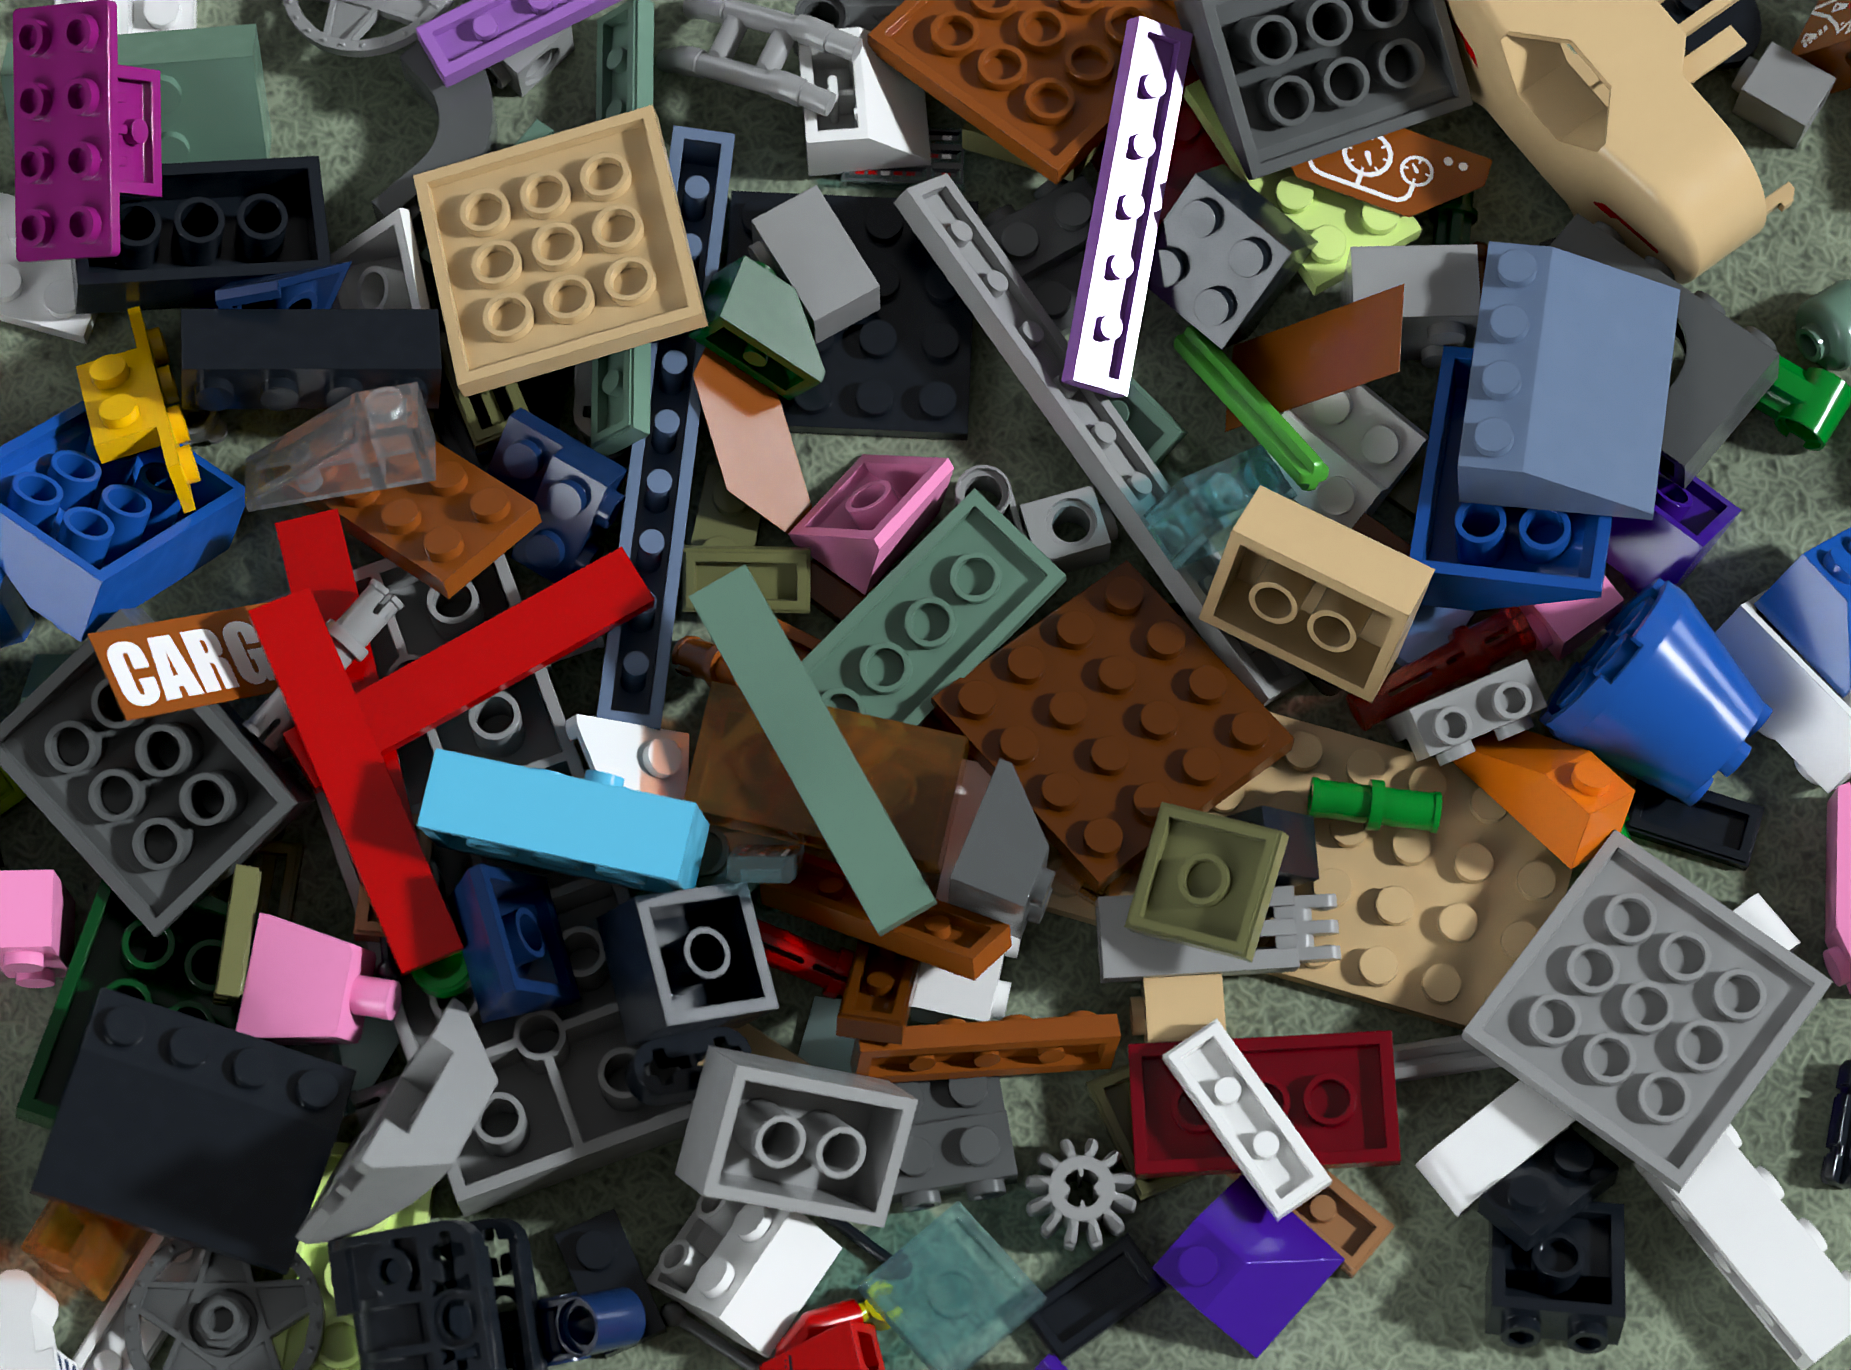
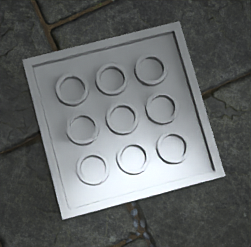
[1461,830,1833,1193]

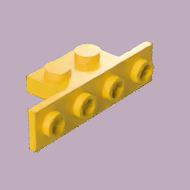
[76,306,201,513]

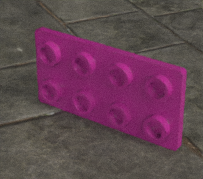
[13,0,162,262]

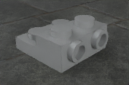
[1385,659,1548,766]

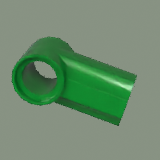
[1754,356,1851,451]

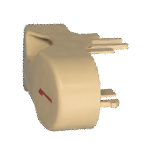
[1444,0,1794,285]

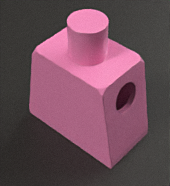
[236,913,402,1045]

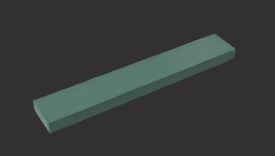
[688,564,938,937]

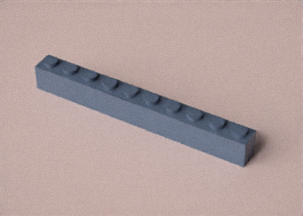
[596,125,735,730]

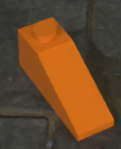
[1452,730,1635,869]

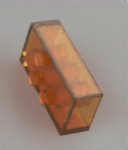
[684,681,970,875]

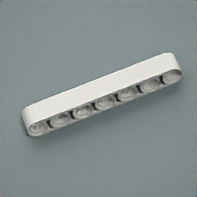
[1415,893,1801,1217]

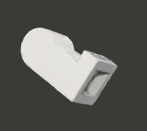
[0,1269,77,1370]

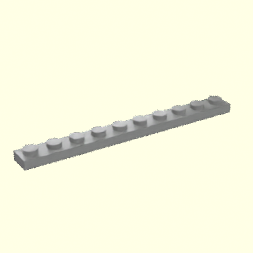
[894,173,1307,706]

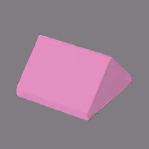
[788,454,954,595]

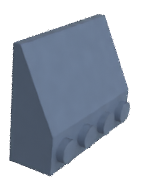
[1457,241,1680,520]

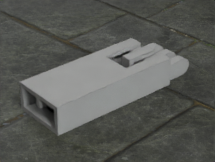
[1095,885,1341,983]

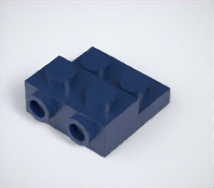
[486,407,628,583]

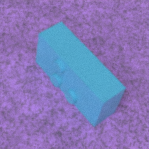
[417,748,710,893]

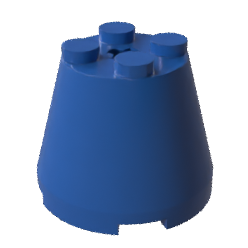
[1539,577,1773,807]

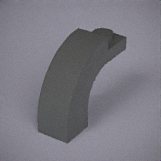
[372,40,498,232]

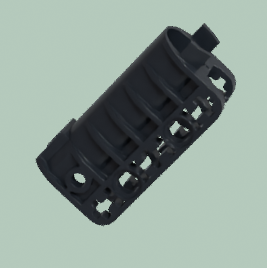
[327,1218,548,1370]

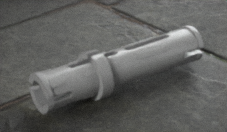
[242,578,405,752]

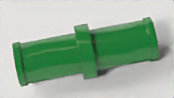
[1307,777,1442,833]

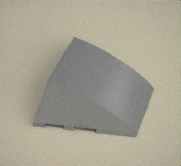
[295,998,499,1245]

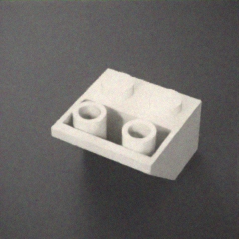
[798,27,931,176]
[646,1195,842,1358]

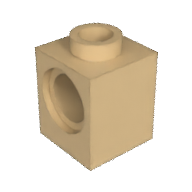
[1129,974,1226,1043]

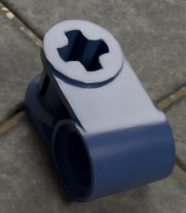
[538,1287,646,1367]

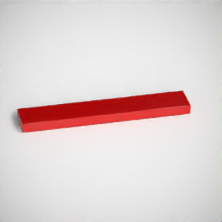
[275,508,419,886]
[283,546,655,794]
[248,586,464,976]

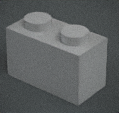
[748,185,880,344]

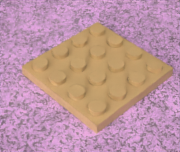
[413,105,708,397]

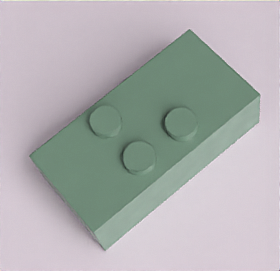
[0,24,272,164]

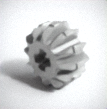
[1025,1138,1137,1251]

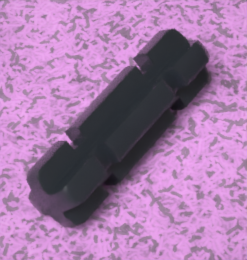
[1820,1060,1851,1189]

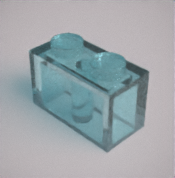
[1140,445,1297,570]

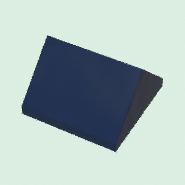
[447,864,581,1023]

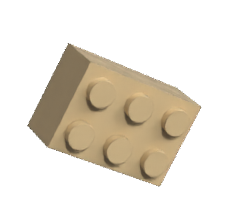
[1198,485,1435,703]

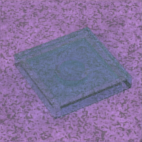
[858,1201,1047,1370]

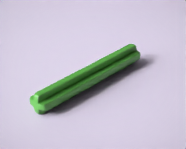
[1174,325,1329,491]

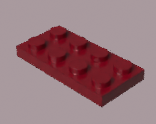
[1128,1030,1401,1179]

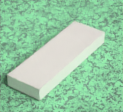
[1162,1018,1332,1221]

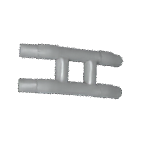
[656,0,863,117]

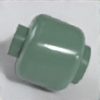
[1795,279,1851,372]

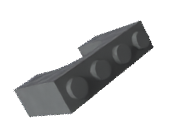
[1550,213,1780,489]

